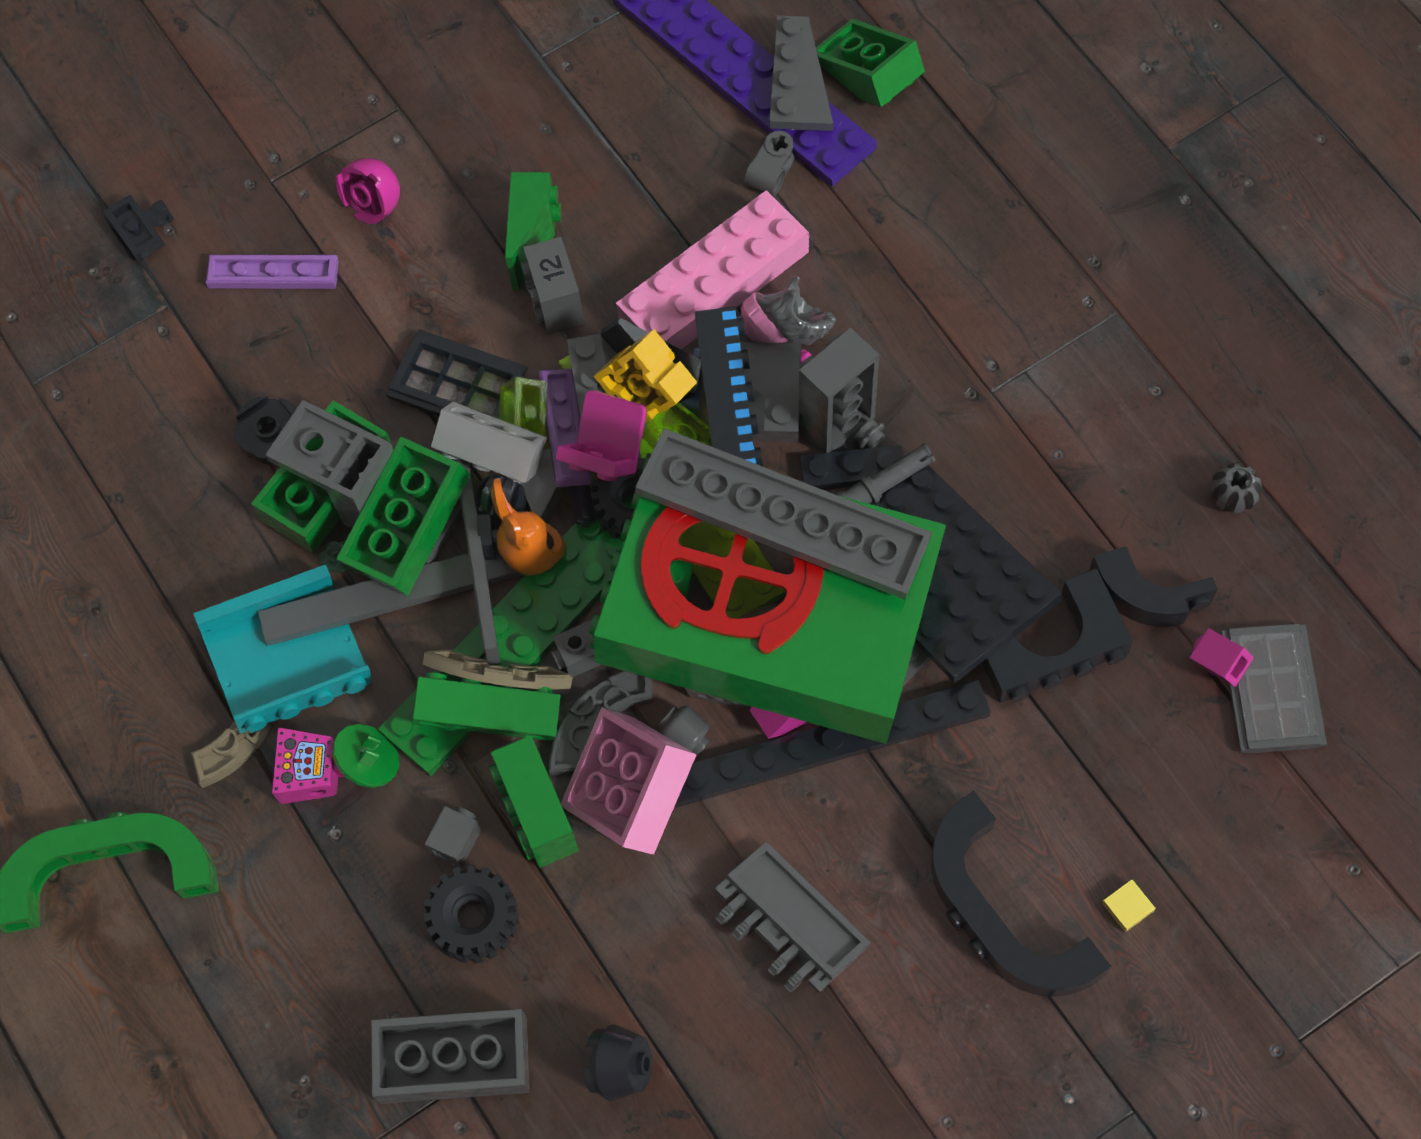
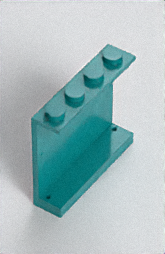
[193,564,373,734]

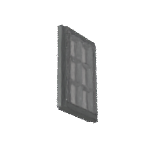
[1220,624,1327,754]

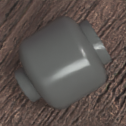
[656,706,710,756]

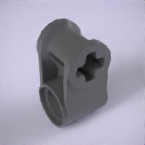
[744,131,794,196]

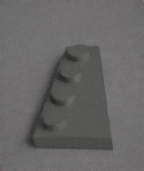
[770,15,833,131]

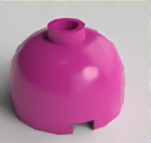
[335,158,400,224]

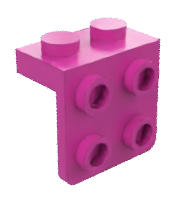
[556,390,646,481]

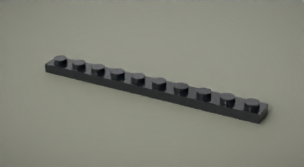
[673,680,991,809]

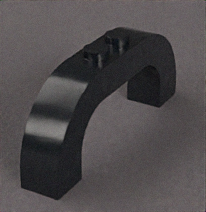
[931,790,1112,997]

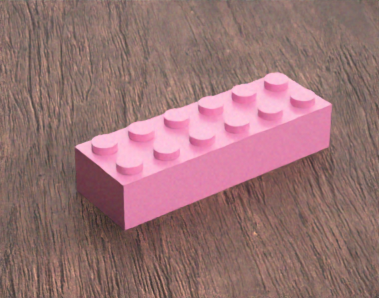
[616,190,809,350]

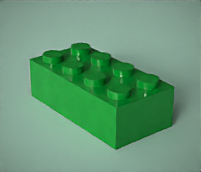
[251,400,394,554]
[336,437,471,596]

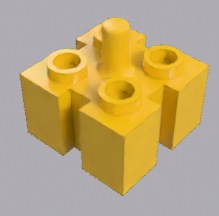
[593,329,697,424]

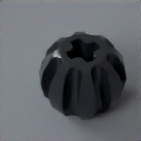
[475,475,526,521]

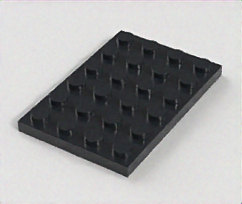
[870,465,1062,684]

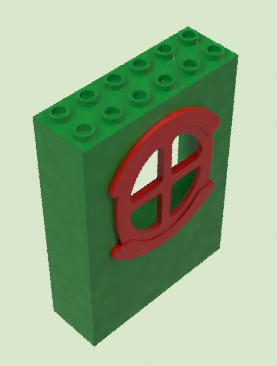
[589,457,946,744]

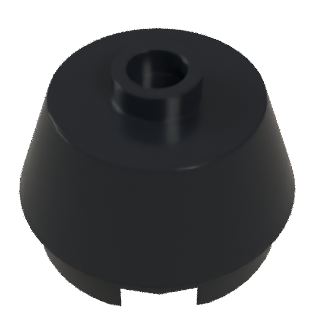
[584,1024,652,1102]

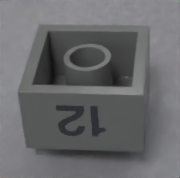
[520,237,585,335]

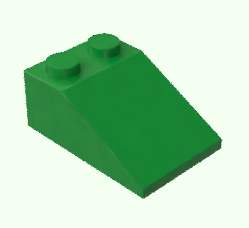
[816,18,925,107]
[505,172,562,291]

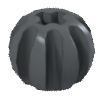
[1210,462,1262,514]

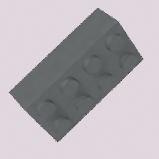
[799,327,880,453]
[371,1009,530,1104]

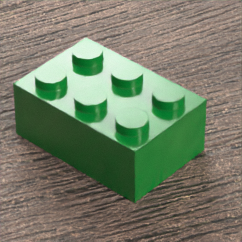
[489,735,579,868]

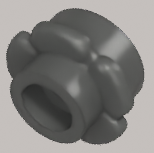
[854,419,885,449]

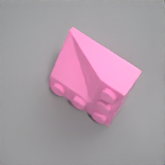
[561,707,697,855]

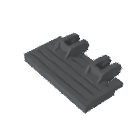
[714,842,871,994]

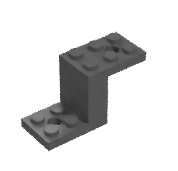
[265,400,463,565]

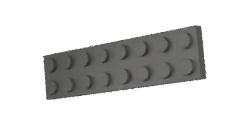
[635,428,932,600]

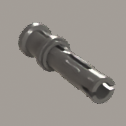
[835,443,936,504]

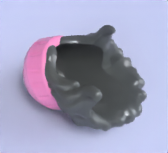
[741,276,836,345]

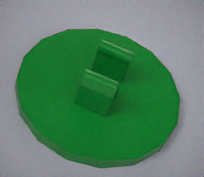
[332,724,399,788]

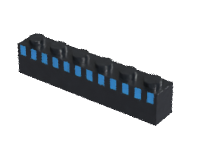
[695,306,763,466]

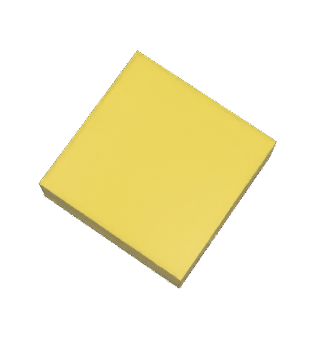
[1102,880,1156,932]

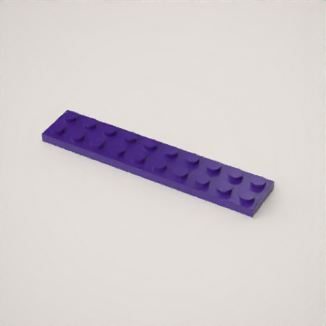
[613,0,877,187]

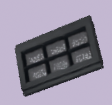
[386,329,528,421]

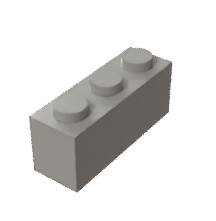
[431,402,547,484]

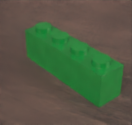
[411,673,561,741]

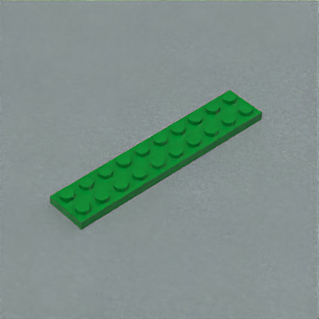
[378,494,633,777]

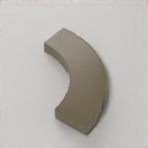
[423,650,573,689]
[191,721,273,788]

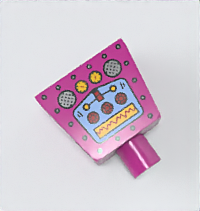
[272,728,345,804]

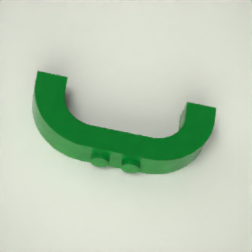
[0,812,219,934]

